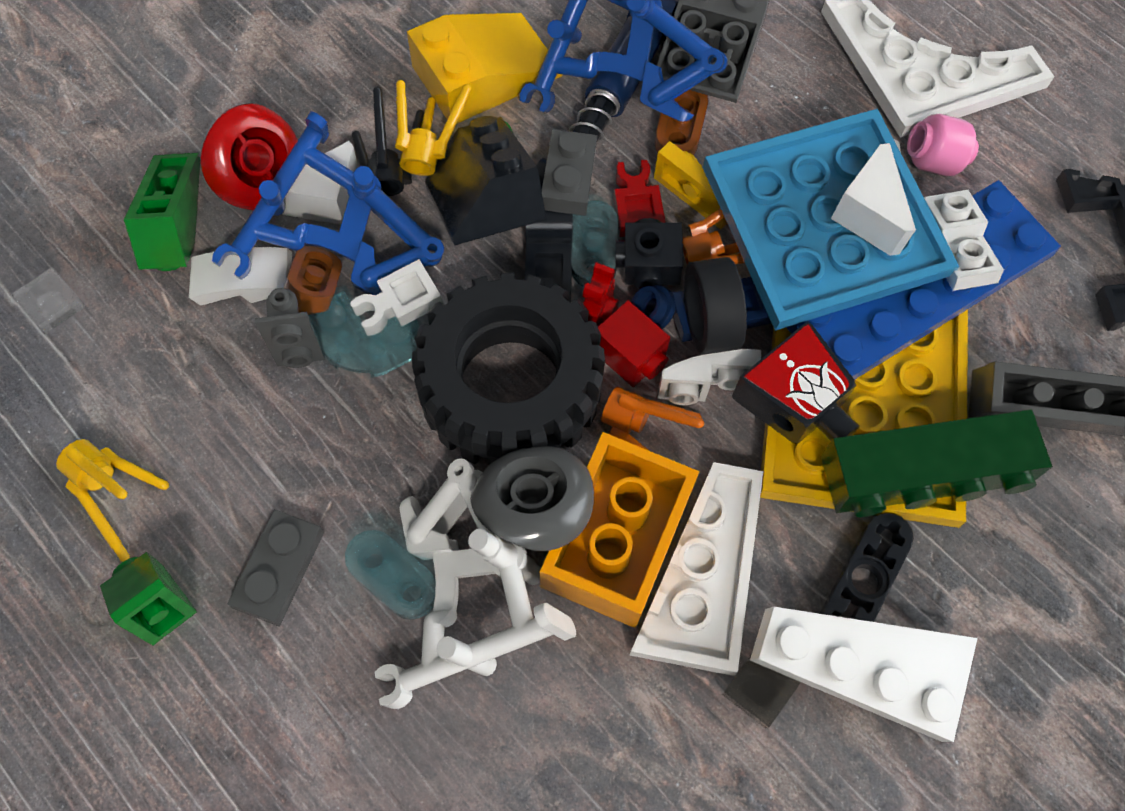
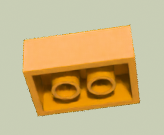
[540,432,700,629]

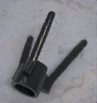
[352,87,424,196]

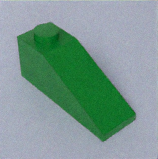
[124,153,200,271]

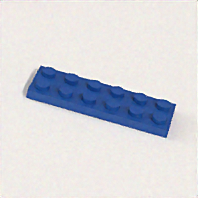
[786,180,1061,380]

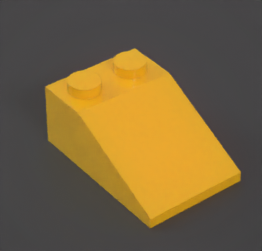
[407,13,563,124]

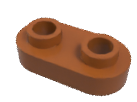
[655,90,708,155]
[284,246,342,315]

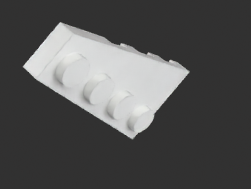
[630,462,763,676]
[750,607,978,742]

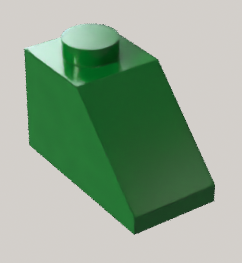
[100,552,197,646]

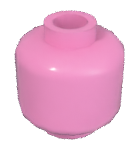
[907,114,979,176]

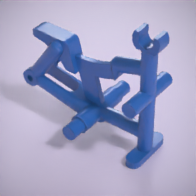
[520,0,728,122]
[212,111,444,295]

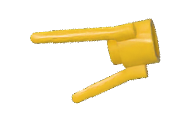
[395,80,471,176]
[56,439,169,562]

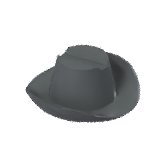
[470,446,594,551]

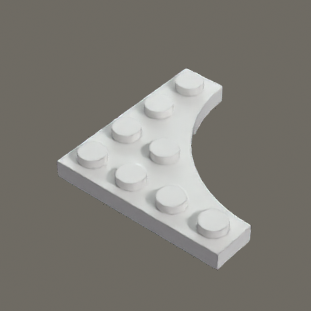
[821,0,1054,138]

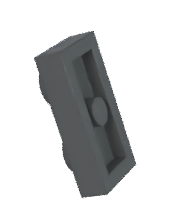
[542,129,597,216]
[227,509,324,627]

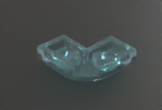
[308,291,420,378]

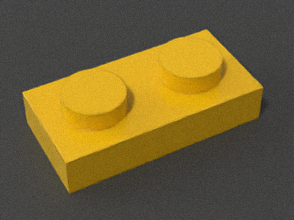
[654,141,727,230]

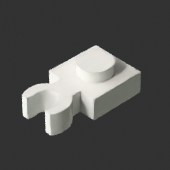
[350,259,444,336]

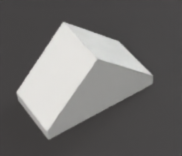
[282,141,359,225]
[831,143,916,256]

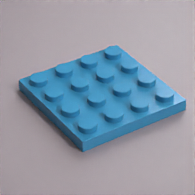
[702,108,960,330]

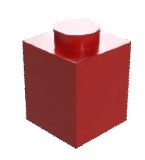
[598,300,670,388]

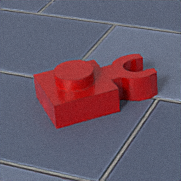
[613,160,666,237]
[582,262,619,326]

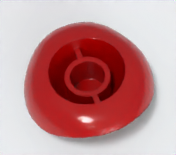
[201,103,298,210]

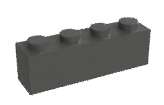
[968,361,1125,436]

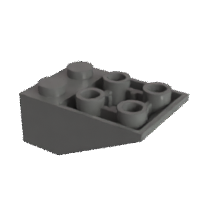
[657,0,770,103]

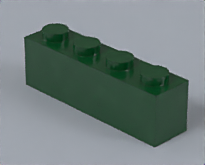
[821,409,1053,517]

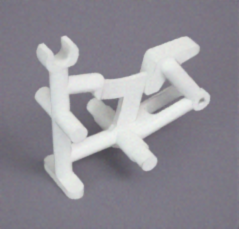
[375,458,576,709]

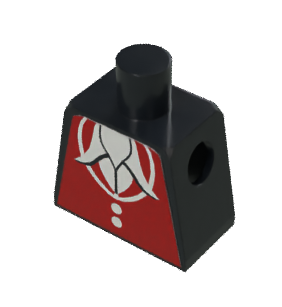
[732,321,860,444]

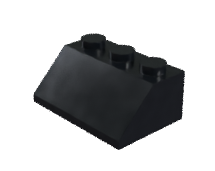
[425,116,547,246]

